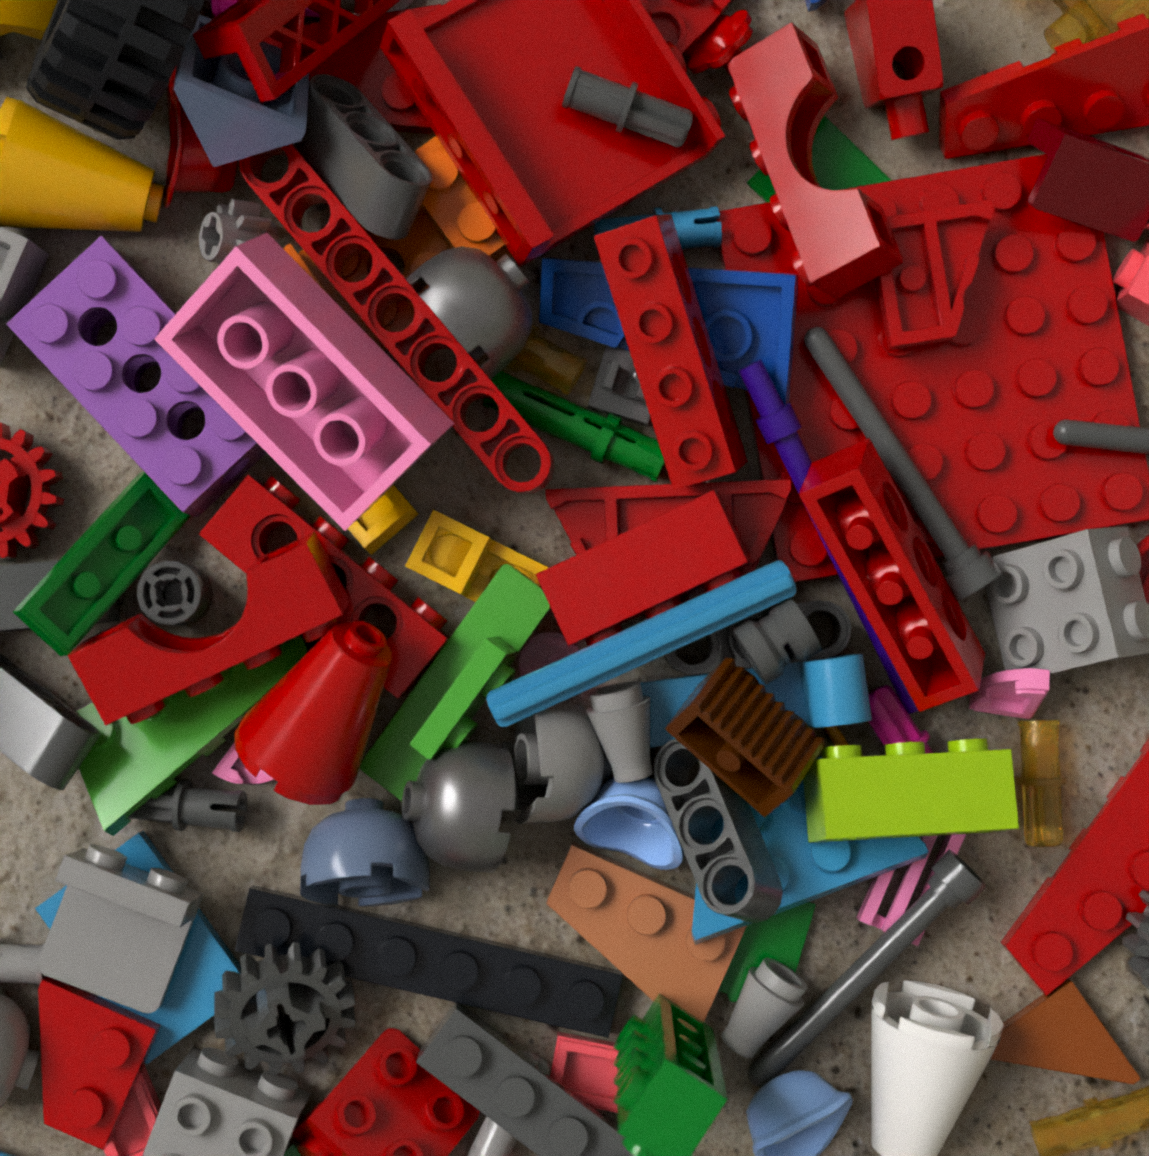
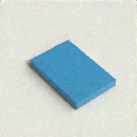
[35,831,241,1064]

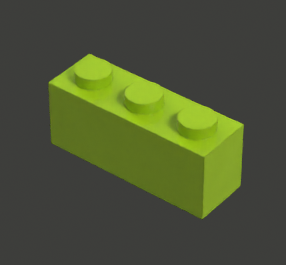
[803,739,1019,843]

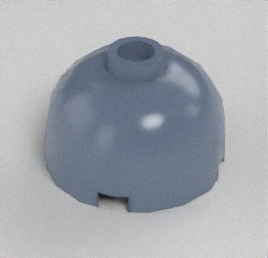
[300,798,430,906]

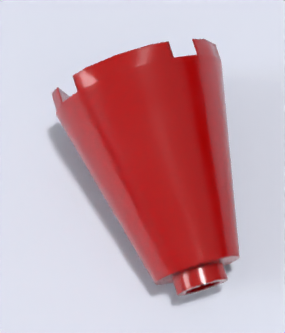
[234,621,392,805]

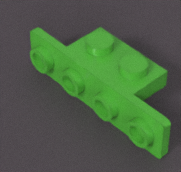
[360,564,551,801]

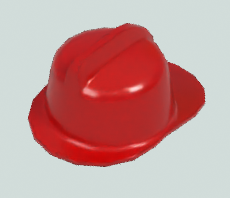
[163,66,238,208]

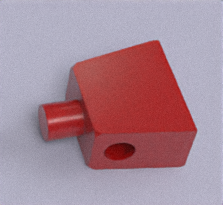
[844,0,943,141]

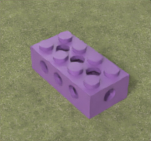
[6,236,267,518]

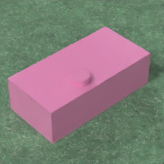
[154,233,455,531]

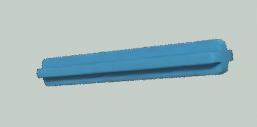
[486,561,796,727]

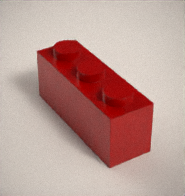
[535,490,752,646]

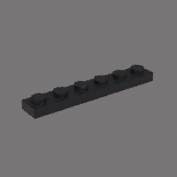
[235,885,623,1038]

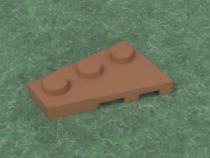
[546,842,747,1022]

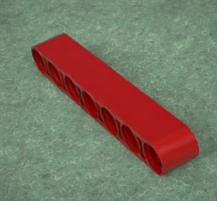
[239,144,555,494]

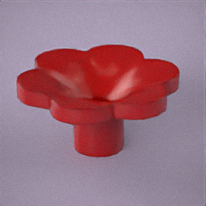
[687,10,753,76]

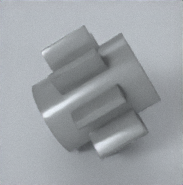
[199,199,279,266]

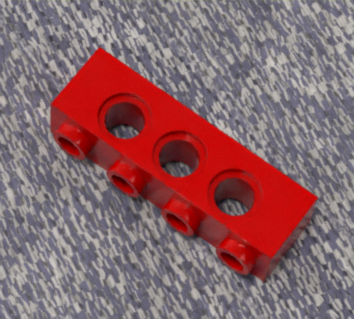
[593,214,748,491]
[799,438,986,712]
[199,475,450,699]

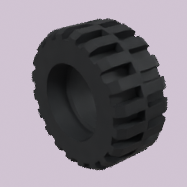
[26,0,205,140]

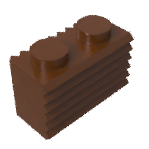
[664,658,825,818]

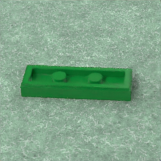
[13,472,192,656]

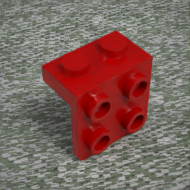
[292,1028,480,1156]

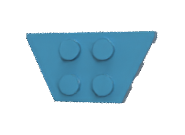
[691,756,929,945]

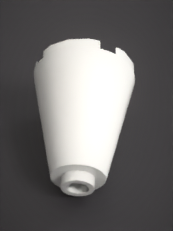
[871,980,1004,1156]

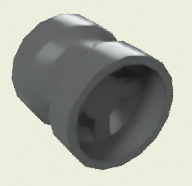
[137,561,213,626]
[731,597,822,685]

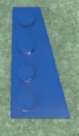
[539,258,799,404]

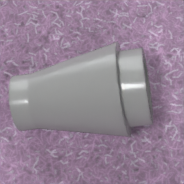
[586,681,653,783]
[721,957,807,1058]

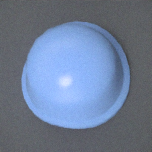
[574,777,684,870]
[746,1070,853,1156]

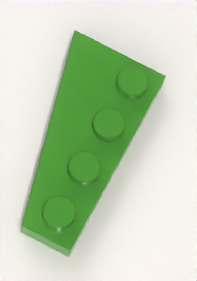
[75,635,311,836]

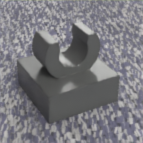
[587,345,650,427]

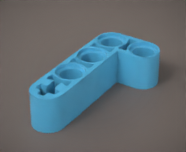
[640,654,872,748]

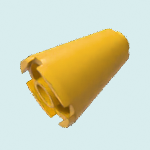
[0,97,165,232]

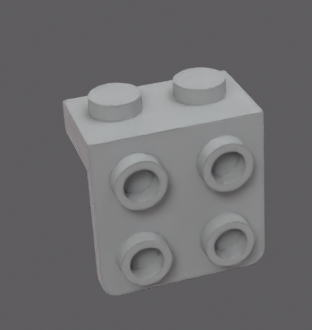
[985,527,1149,674]
[38,844,204,1014]
[142,1047,311,1156]

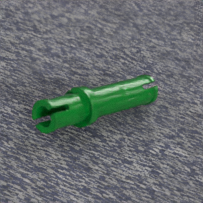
[482,370,665,483]

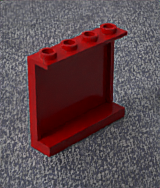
[380,0,725,267]

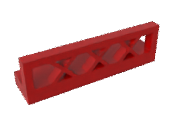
[192,0,400,102]

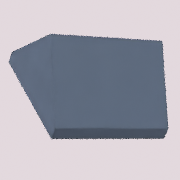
[173,15,310,168]

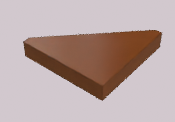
[990,979,1141,1085]

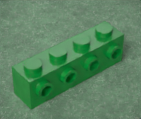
[613,993,728,1156]

